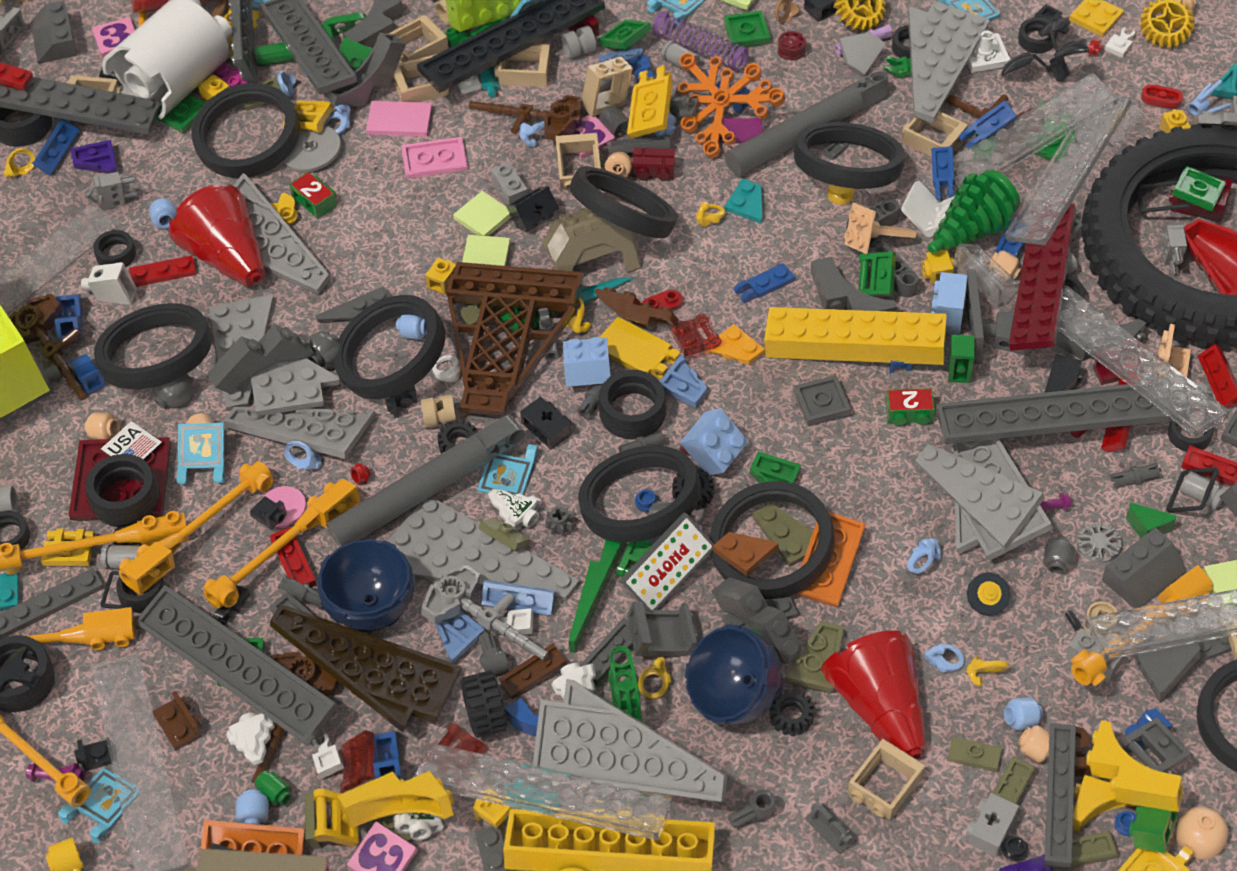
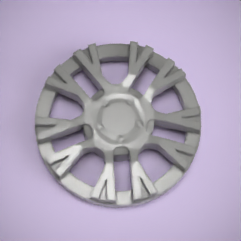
[1076,522,1122,563]

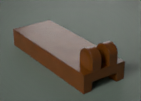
[499,643,568,700]

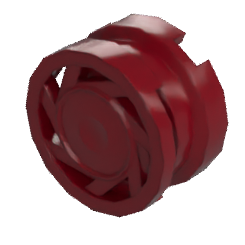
[777,31,806,61]

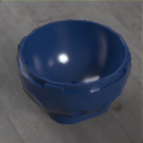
[318,539,415,633]
[685,624,785,724]

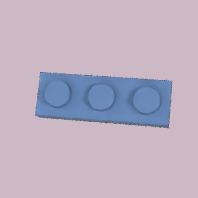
[481,580,555,615]

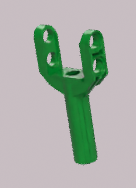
[254,13,373,67]
[608,646,657,803]

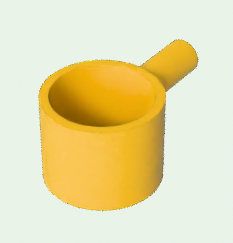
[45,837,84,871]

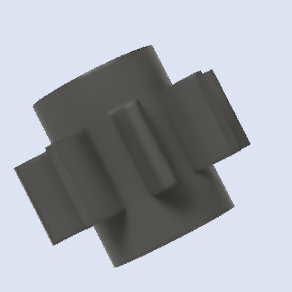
[545,506,574,536]

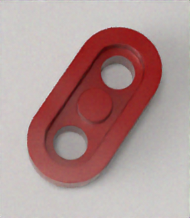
[1141,84,1183,109]
[642,290,682,311]

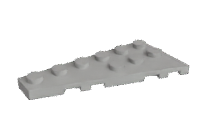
[209,294,274,411]
[223,407,375,459]
[915,444,1045,551]

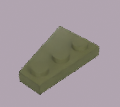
[752,503,813,567]
[784,621,844,693]

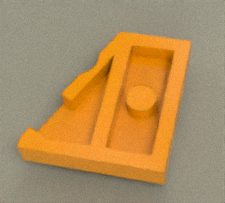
[703,324,765,365]

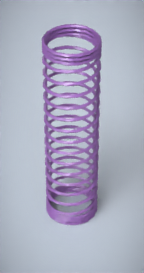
[652,11,749,72]

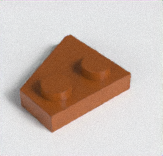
[712,532,779,576]

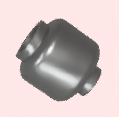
[1043,538,1076,574]

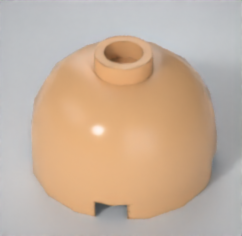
[1175,807,1229,859]

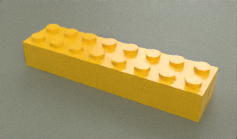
[764,307,947,365]
[503,809,715,871]

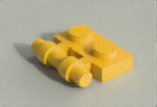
[41,529,95,566]

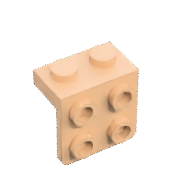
[1155,324,1191,381]

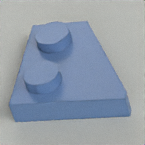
[660,355,707,408]
[435,610,485,663]

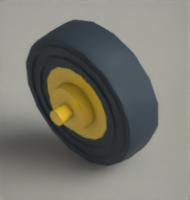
[967,572,1011,616]

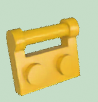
[283,100,334,133]
[313,789,359,847]

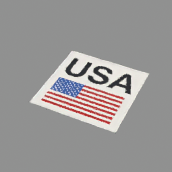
[101,421,162,459]

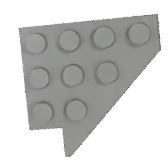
[248,336,340,416]

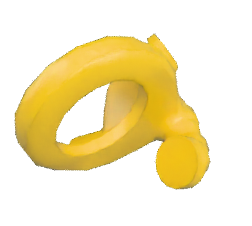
[3,148,35,177]
[696,202,725,227]
[567,298,591,333]
[966,655,1009,687]
[638,657,671,700]

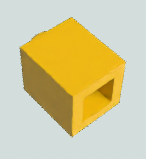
[198,74,230,102]
[425,258,456,295]

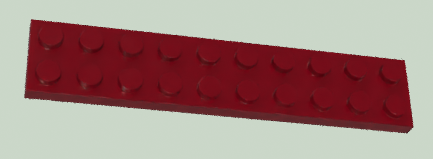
[1009,204,1076,351]

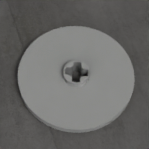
[283,125,341,172]

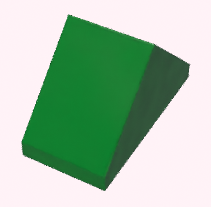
[1126,502,1177,538]

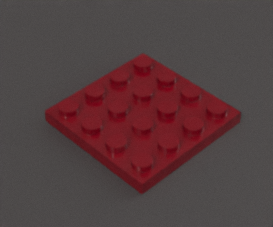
[69,437,171,520]

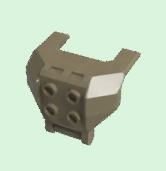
[542,207,642,273]

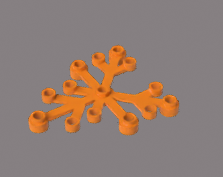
[678,52,785,158]

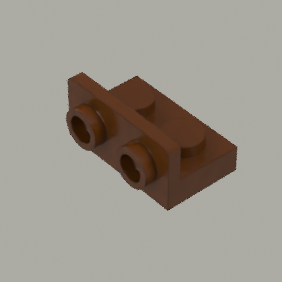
[152,691,202,751]

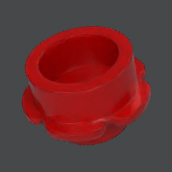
[1087,38,1103,56]
[350,463,371,484]

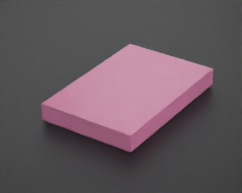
[366,101,432,137]
[401,137,468,179]

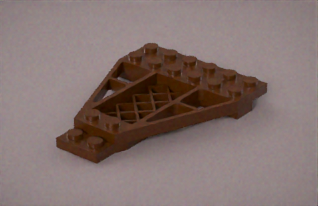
[446,262,584,416]

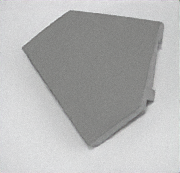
[839,32,886,76]

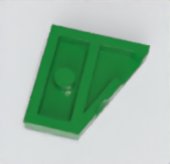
[750,451,801,504]

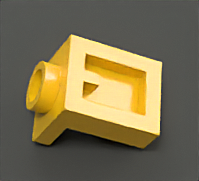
[472,789,513,829]

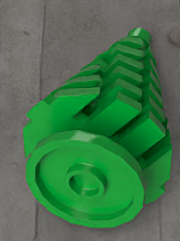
[927,170,1021,255]

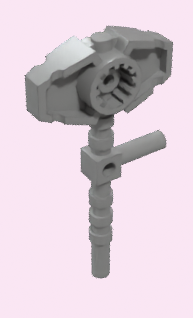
[421,565,549,661]

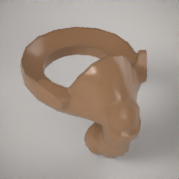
[775,0,800,23]

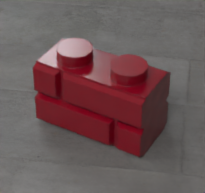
[632,147,675,180]

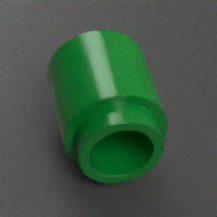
[254,770,292,807]

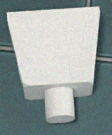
[81,263,137,305]

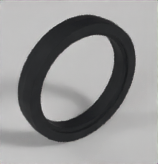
[191,83,300,178]
[794,122,905,189]
[569,166,678,238]
[333,295,446,399]
[94,303,212,390]
[578,446,701,542]
[710,481,835,599]
[1196,660,1237,772]

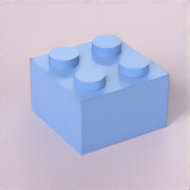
[931,272,967,335]
[563,337,610,387]
[680,408,749,476]

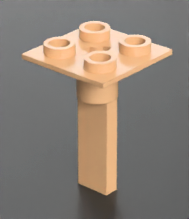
[844,202,916,254]

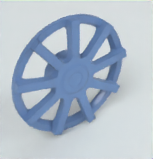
[599,47,643,62]

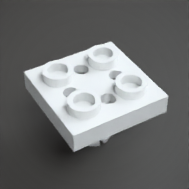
[967,31,1010,73]

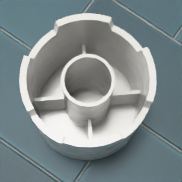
[102,0,232,119]

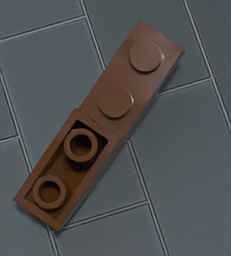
[595,287,679,331]

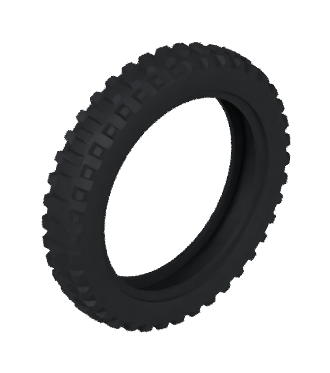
[1081,124,1237,350]

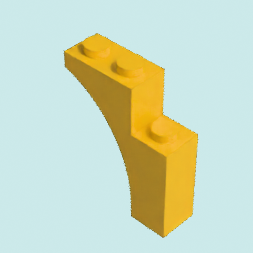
[1087,721,1184,812]
[337,771,454,829]
[1073,775,1137,832]

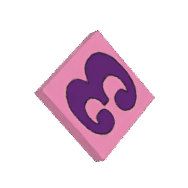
[92,17,135,58]
[571,115,615,159]
[347,822,418,871]

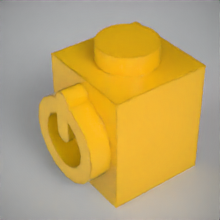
[1159,109,1191,133]
[921,250,955,285]

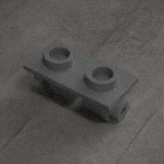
[669,95,699,118]
[805,802,858,854]

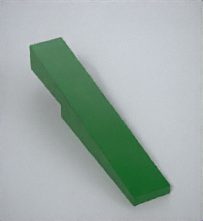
[569,540,627,653]

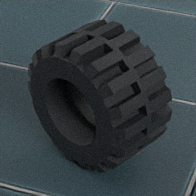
[461,670,507,738]

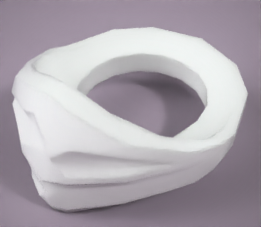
[432,355,462,382]

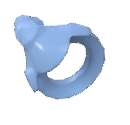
[277,71,296,98]
[324,104,351,135]
[519,121,545,147]
[284,441,322,470]
[907,538,941,574]
[924,643,964,673]

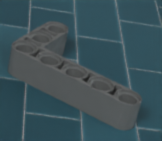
[846,198,918,298]

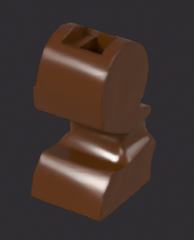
[1074,727,1091,777]

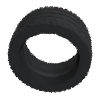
[0,107,52,147]
[598,369,666,440]
[85,454,159,527]
[0,635,55,713]

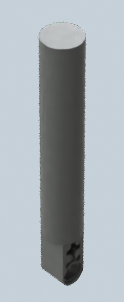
[725,71,890,177]
[326,415,525,547]

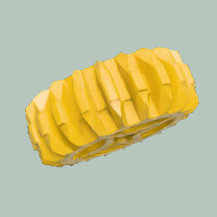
[834,0,887,32]
[1139,0,1195,49]

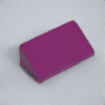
[721,118,762,143]

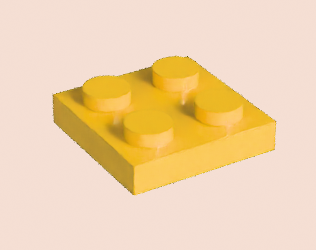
[1069,0,1124,37]

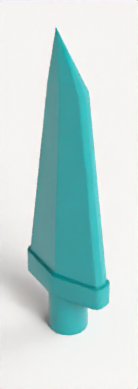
[481,67,501,98]
[579,277,634,305]

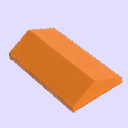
[201,820,305,855]

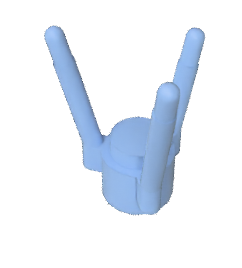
[1188,80,1231,116]

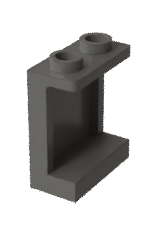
[626,602,698,656]

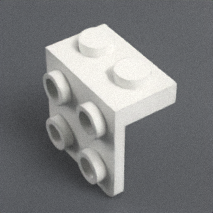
[901,181,955,237]

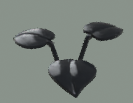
[1001,17,1089,81]

